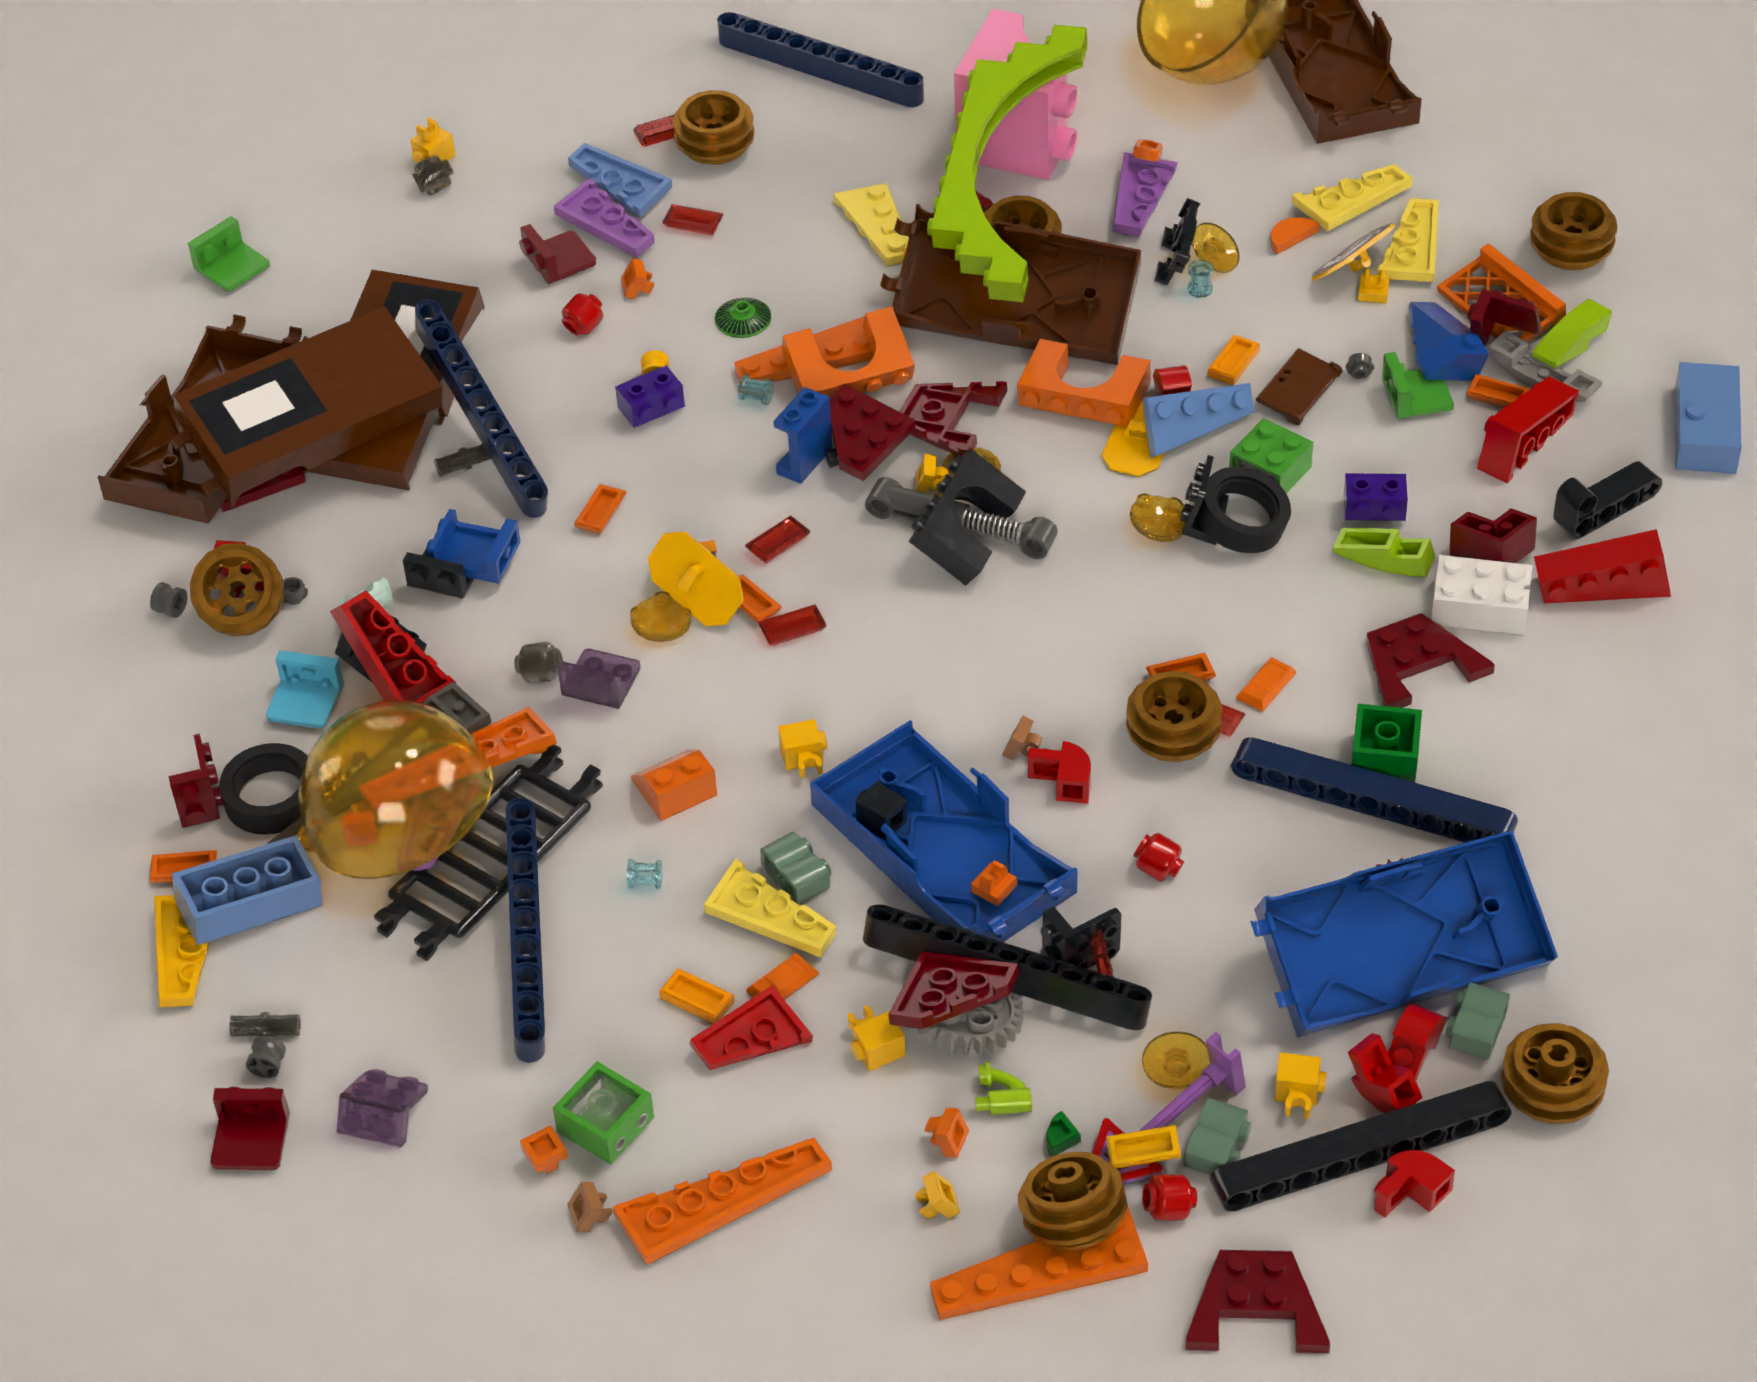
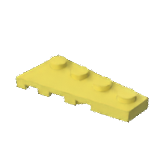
[1291,164,1413,231]
[833,183,909,266]
[1377,198,1439,282]
[704,858,837,958]

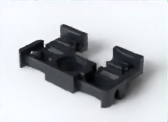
[1154,198,1200,285]

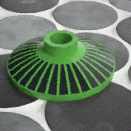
[715,297,771,338]

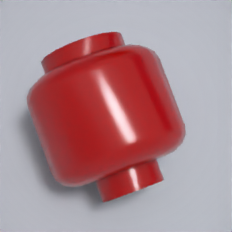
[561,293,604,336]
[1133,833,1184,881]
[1142,1174,1197,1221]

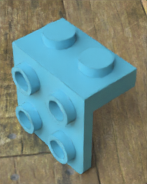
[266,650,344,729]

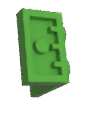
[188,216,270,292]
[1382,352,1454,419]

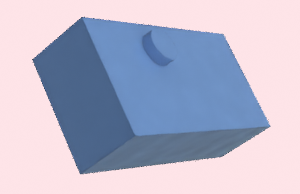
[1675,362,1742,474]
[172,835,322,945]

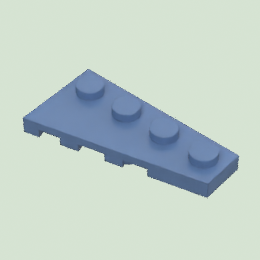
[568,143,672,218]
[1142,383,1254,457]

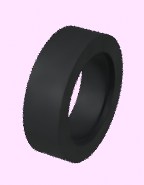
[1197,467,1291,553]
[219,743,320,835]

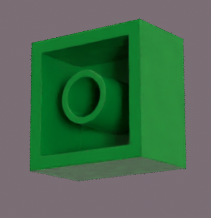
[1351,703,1422,783]

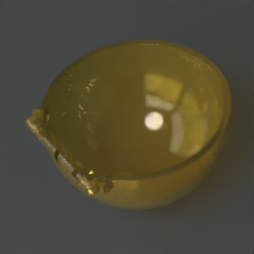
[1137,0,1288,85]
[297,700,493,879]

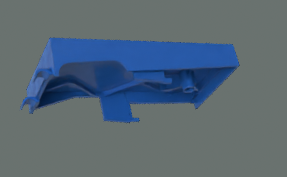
[810,720,1078,942]
[1250,830,1558,1037]

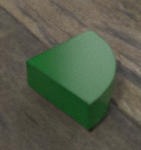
[1046,1111,1081,1157]

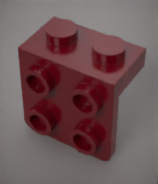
[519,224,596,284]
[1467,289,1541,346]
[168,734,224,828]
[210,1087,290,1170]

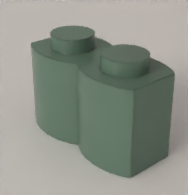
[760,832,832,904]
[1445,982,1510,1059]
[1184,1098,1252,1175]

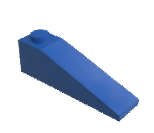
[1409,302,1489,381]

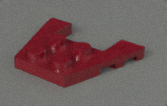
[899,381,1008,456]
[1366,613,1495,708]
[1186,1250,1330,1353]

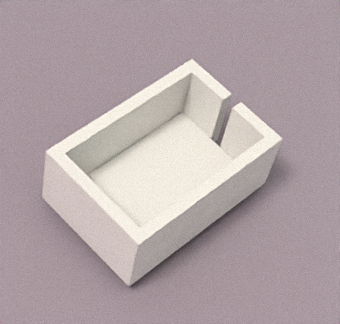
[1431,555,1533,635]

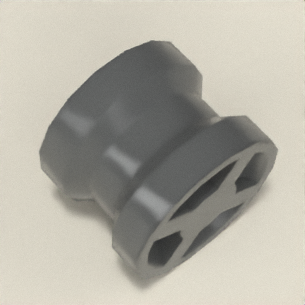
[150,582,188,618]
[246,1035,286,1078]

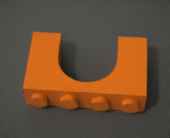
[781,306,915,398]
[1017,339,1151,427]

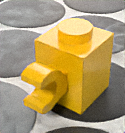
[410,118,455,169]
[778,719,827,778]
[847,1005,906,1071]
[1275,1052,1327,1119]

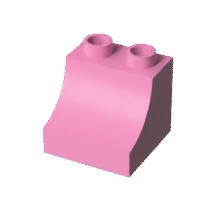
[954,9,1077,180]

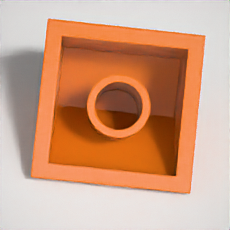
[631,750,717,821]

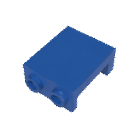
[773,387,833,484]
[426,509,521,584]

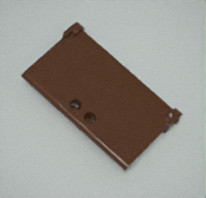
[1256,348,1343,425]

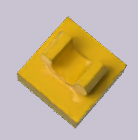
[1358,269,1390,304]
[915,453,948,493]
[915,1171,961,1219]

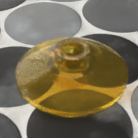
[1192,223,1240,273]
[1142,1031,1210,1089]

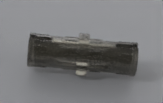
[434,444,491,477]
[229,1012,301,1037]

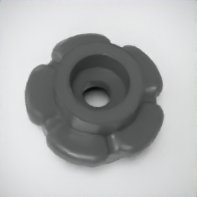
[1345,353,1375,379]
[283,577,308,605]

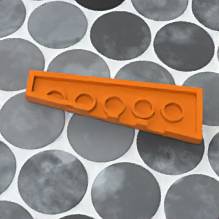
[734,309,907,389]
[358,707,557,811]
[613,1138,832,1265]
[930,1207,1148,1320]

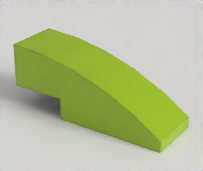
[1531,298,1612,369]
[1332,528,1436,577]

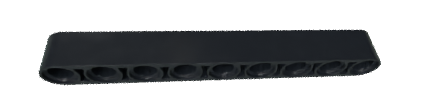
[863,904,1152,1030]
[1210,1081,1512,1212]

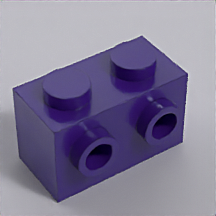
[615,365,685,428]
[1344,473,1408,521]

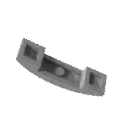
[1488,331,1602,402]

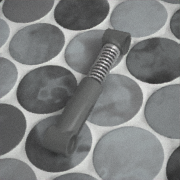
[865,477,1058,559]

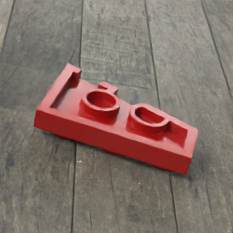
[690,985,813,1070]

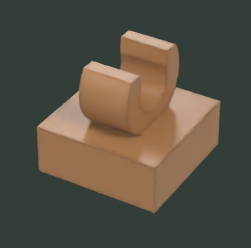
[1002,716,1043,760]
[567,1182,613,1232]

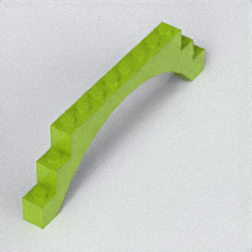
[927,25,1088,302]

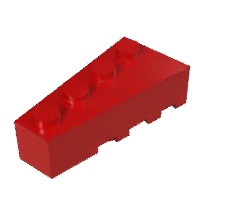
[1477,376,1579,483]
[1534,529,1671,604]
[330,591,456,719]

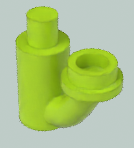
[975,1061,1032,1115]

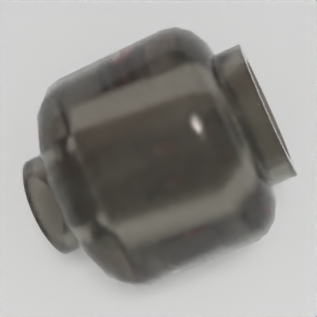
[412,155,454,196]
[514,641,563,683]

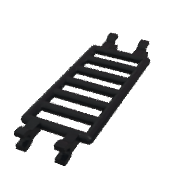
[374,745,603,961]

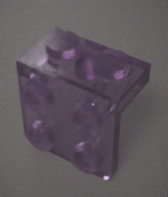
[558,648,641,709]
[336,1069,428,1147]

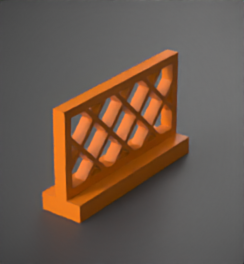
[1437,243,1566,343]

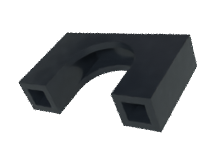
[909,448,1026,585]

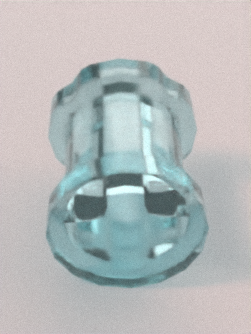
[1188,260,1214,298]
[738,374,774,405]
[627,859,663,889]

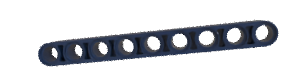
[717,12,924,107]
[415,299,548,518]
[1231,737,1518,843]
[506,797,545,1063]

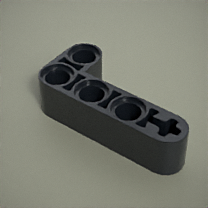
[1553,461,1663,539]

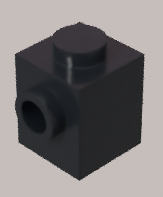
[855,781,907,840]

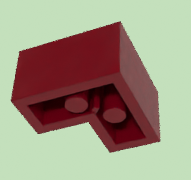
[1449,508,1537,563]

